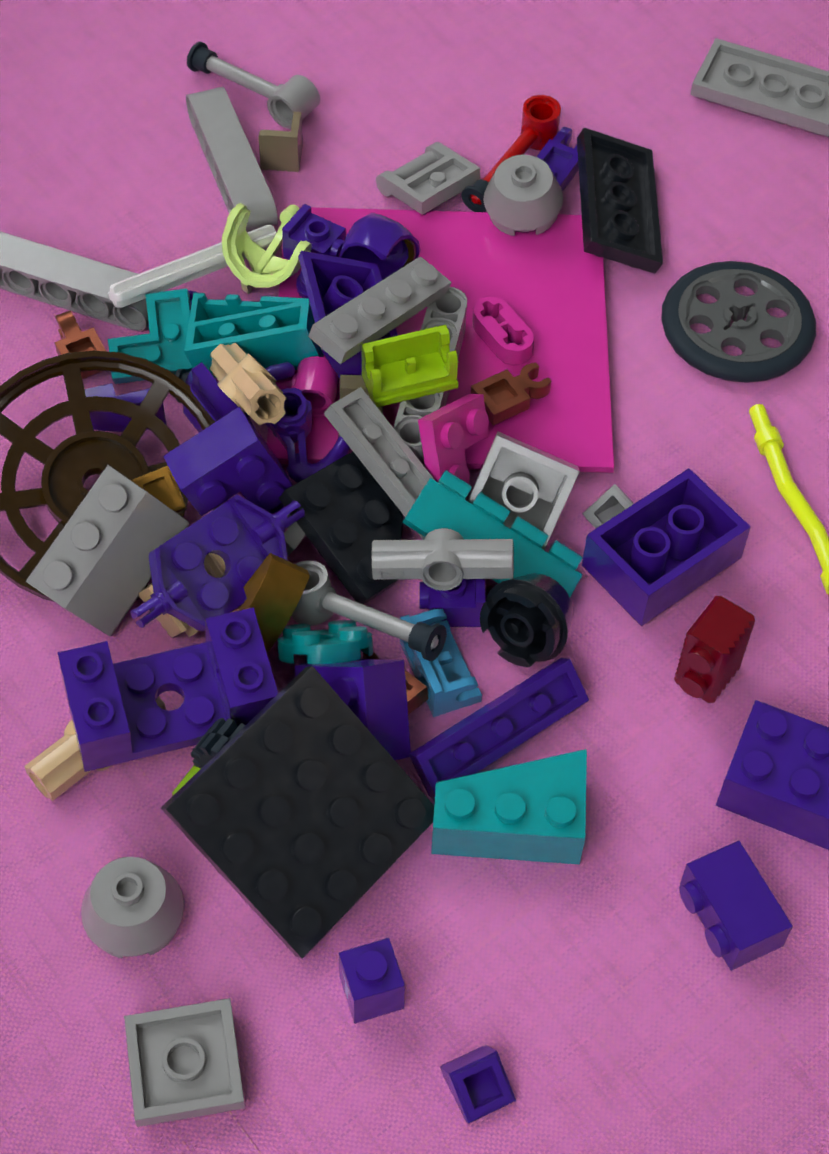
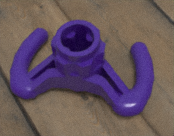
[236,362,351,483]

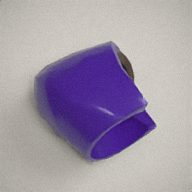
[339,213,421,280]

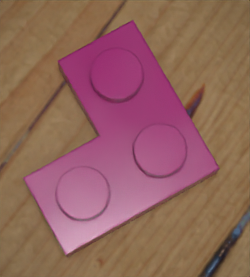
[418,394,489,491]

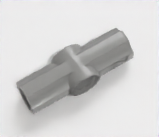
[372,528,514,591]

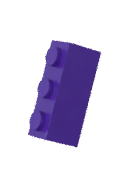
[298,251,398,378]

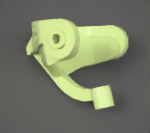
[222,203,312,294]

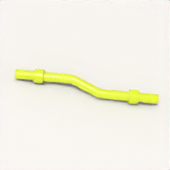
[749,404,829,595]

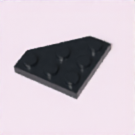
[278,451,403,604]

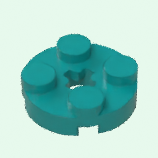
[277,620,373,664]

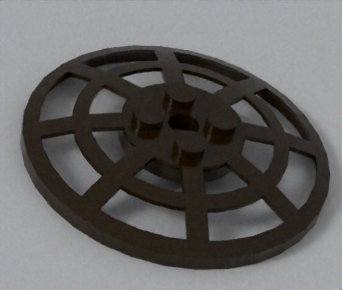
[0,350,229,602]

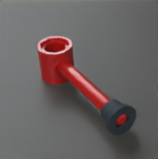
[462,95,561,212]

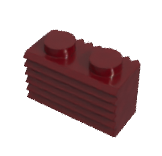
[674,595,755,703]

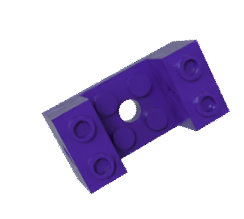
[58,607,278,772]

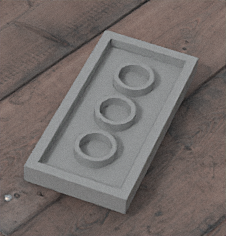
[690,38,829,137]

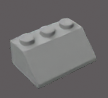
[25,465,190,636]

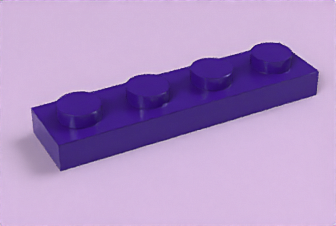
[408,658,589,798]

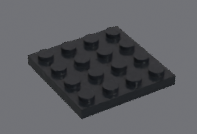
[161,666,434,959]

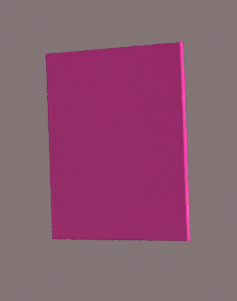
[267,207,614,473]

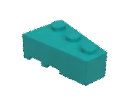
[184,293,324,378]
[431,749,587,865]

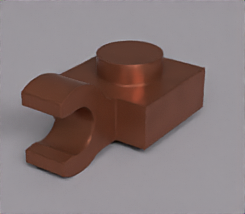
[54,310,106,379]

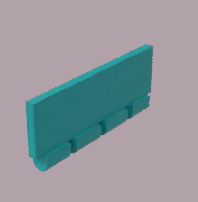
[402,470,583,597]

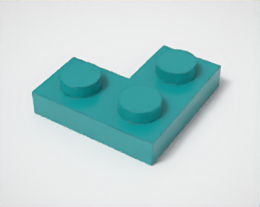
[108,288,192,384]

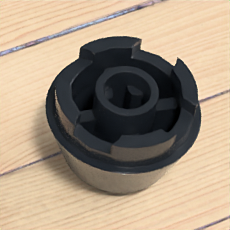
[480,573,573,667]

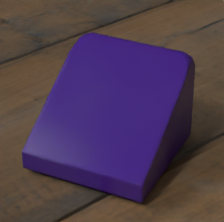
[440,1045,516,1124]

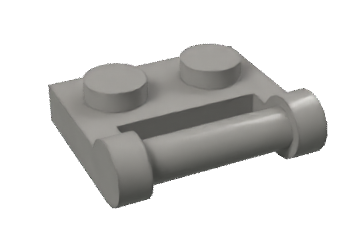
[376,142,480,215]

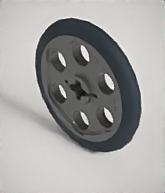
[661,261,816,383]

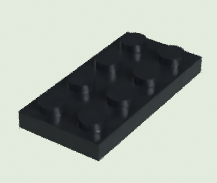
[577,127,663,273]

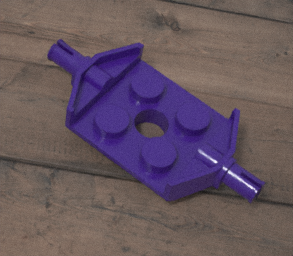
[130,494,305,632]

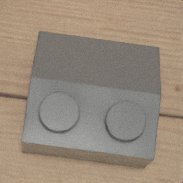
[468,431,580,550]

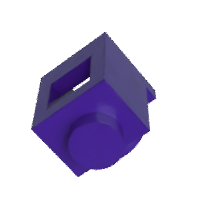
[282,204,346,260]
[419,579,486,627]

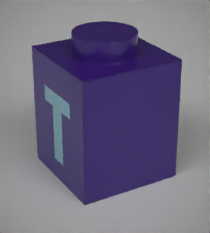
[339,938,405,1024]

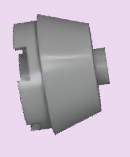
[484,155,563,236]
[81,857,184,958]

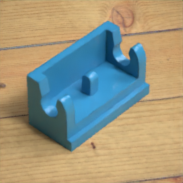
[400,609,482,717]

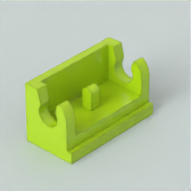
[361,324,458,407]

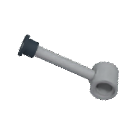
[187,42,320,129]
[292,561,447,661]

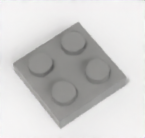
[124,998,245,1127]

